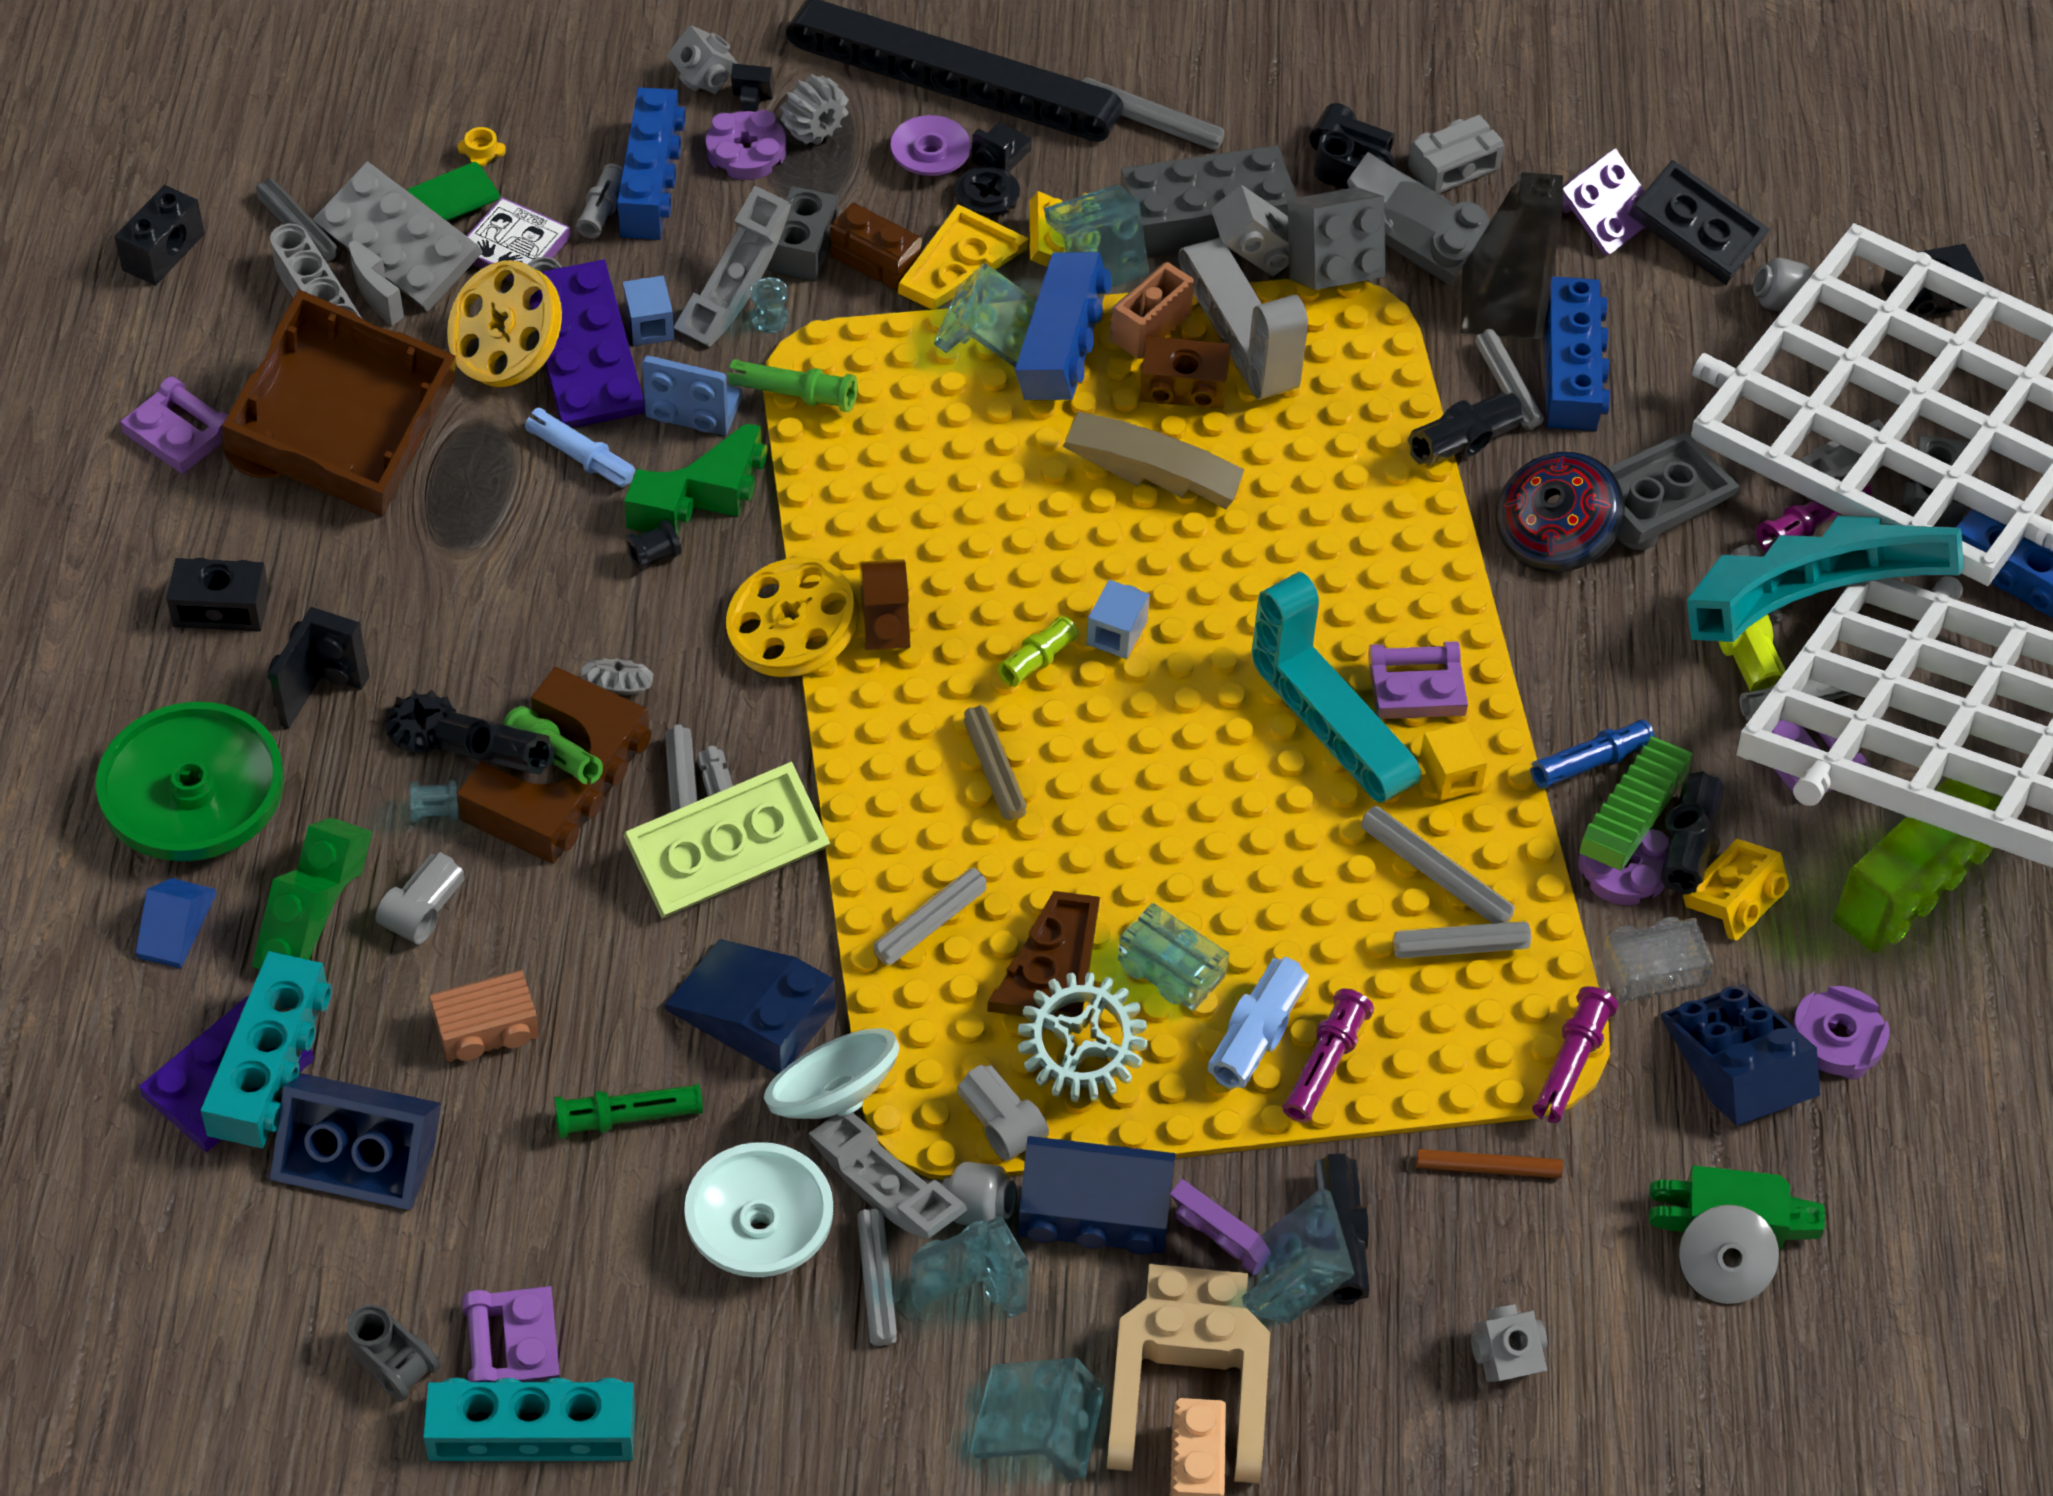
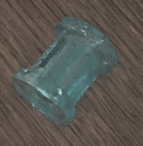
[751,277,789,333]
[410,779,459,822]

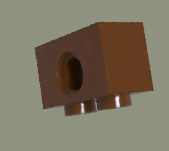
[1140,336,1230,410]

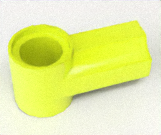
[1718,614,1786,692]

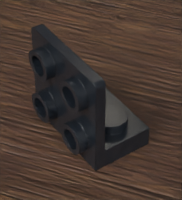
[268,607,370,728]

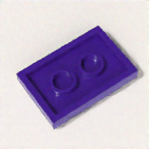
[138,996,314,1152]

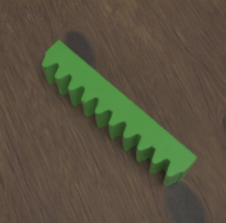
[1579,736,1693,871]

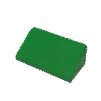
[406,162,500,221]

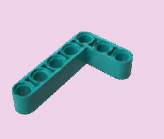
[1252,571,1421,803]

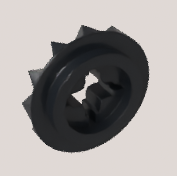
[955,166,1020,218]
[385,689,456,753]

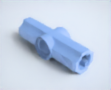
[1207,957,1309,1090]

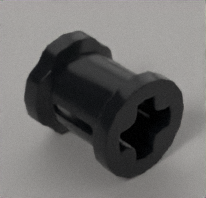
[625,519,682,572]

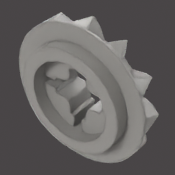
[581,658,653,695]

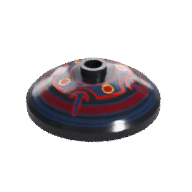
[1496,452,1625,573]

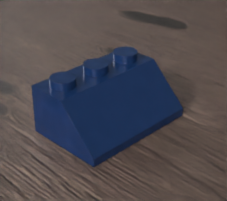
[270,1073,441,1210]
[1018,1136,1175,1255]

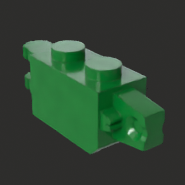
[1649,1165,1825,1251]

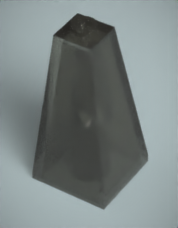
[1460,172,1563,339]

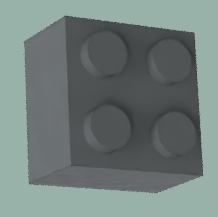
[1288,187,1386,290]

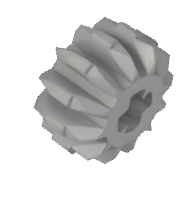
[780,74,849,145]

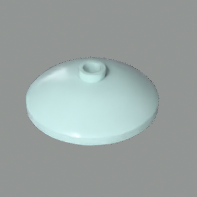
[764,1028,899,1119]
[685,1142,833,1277]

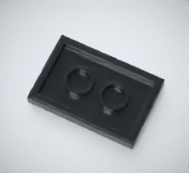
[1628,159,1770,285]

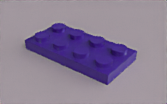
[529,259,645,428]

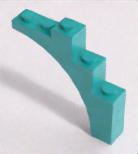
[1687,516,1964,642]

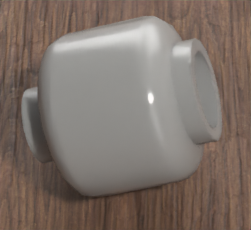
[1753,257,1813,313]
[942,1162,1017,1229]

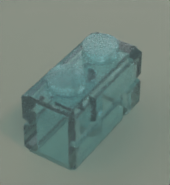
[1118,903,1229,1010]

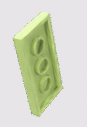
[623,762,831,919]

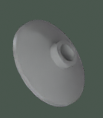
[1679,1205,1779,1304]

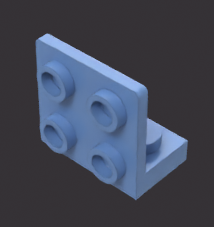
[642,355,742,436]

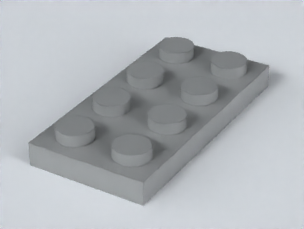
[312,161,483,312]

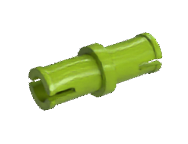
[997,616,1078,687]

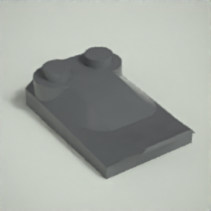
[1347,152,1490,286]
[1608,432,1740,550]

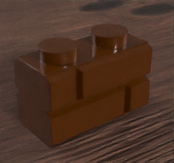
[830,203,921,292]

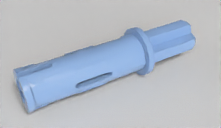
[525,408,636,488]

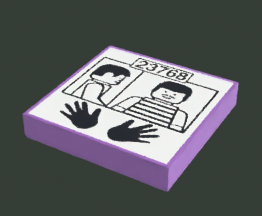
[467,197,571,283]

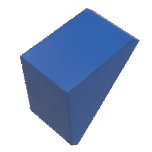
[136,878,217,969]

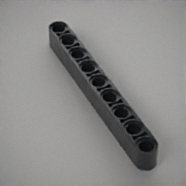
[786,0,1124,142]

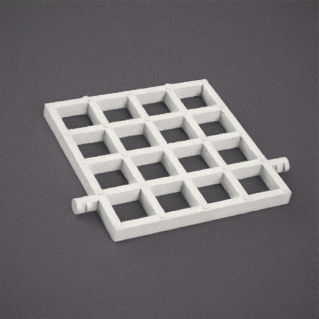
[1691,223,2053,586]
[1736,576,2053,868]

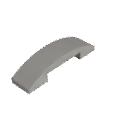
[674,185,791,347]
[808,1113,967,1239]

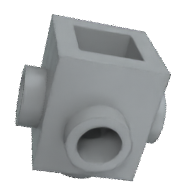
[667,25,738,94]
[1471,1304,1548,1382]

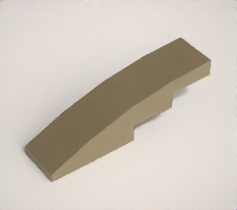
[1062,411,1244,509]

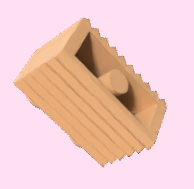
[1170,1398,1226,1496]

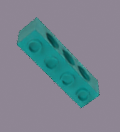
[201,951,332,1149]
[424,1378,636,1461]

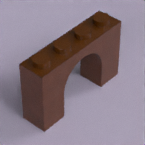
[456,666,652,864]

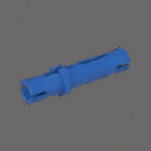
[1530,719,1655,789]

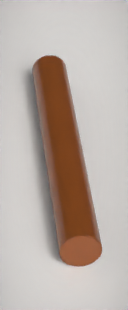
[1416,1149,1563,1179]

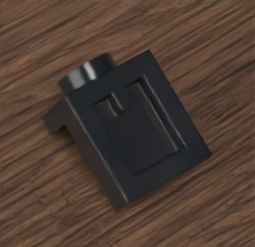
[972,122,1032,172]

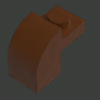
[859,559,910,650]

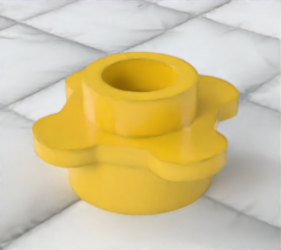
[457,127,506,167]

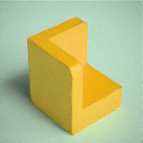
[1420,722,1487,801]

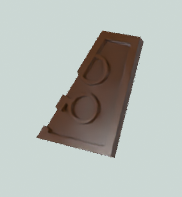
[987,891,1100,1017]

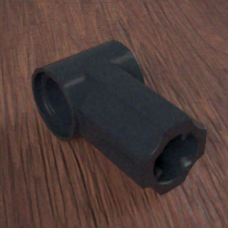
[1309,103,1395,153]

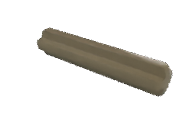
[964,705,1026,821]

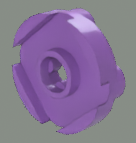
[706,110,786,180]
[1578,828,1669,905]
[1792,986,1890,1079]

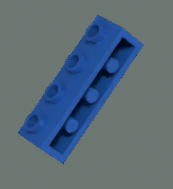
[618,87,686,240]
[1015,252,1111,400]
[1545,276,1610,431]

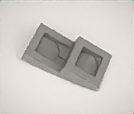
[348,239,404,326]

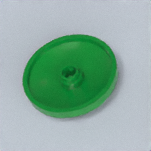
[96,702,285,861]

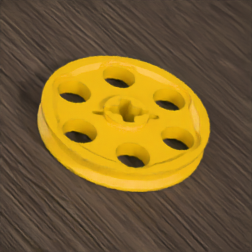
[447,260,562,387]
[726,557,859,677]

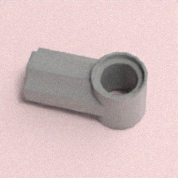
[376,852,465,945]
[958,1064,1049,1161]

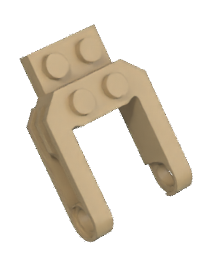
[1106,1264,1270,1484]

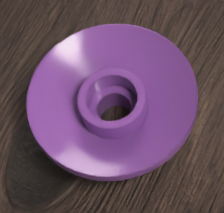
[891,115,971,176]

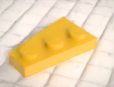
[898,205,1029,310]

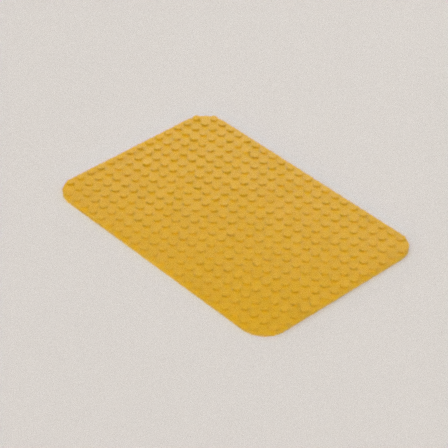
[763,279,1610,1180]

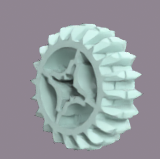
[1018,972,1147,1102]

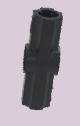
[1407,392,1524,465]
[435,712,555,774]
[1660,771,1724,895]
[1314,1154,1370,1304]

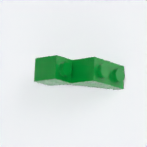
[624,424,767,535]
[251,817,373,969]

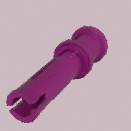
[1756,482,1872,553]
[1532,986,1619,1123]
[1282,988,1374,1123]

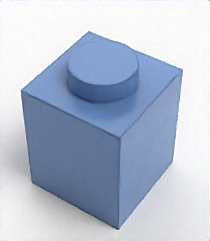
[623,275,675,346]
[1086,580,1150,659]

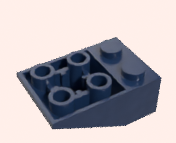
[1661,984,1820,1126]

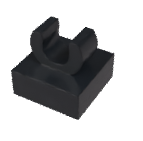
[730,63,775,112]

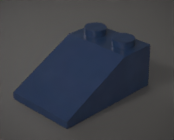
[665,939,835,1075]

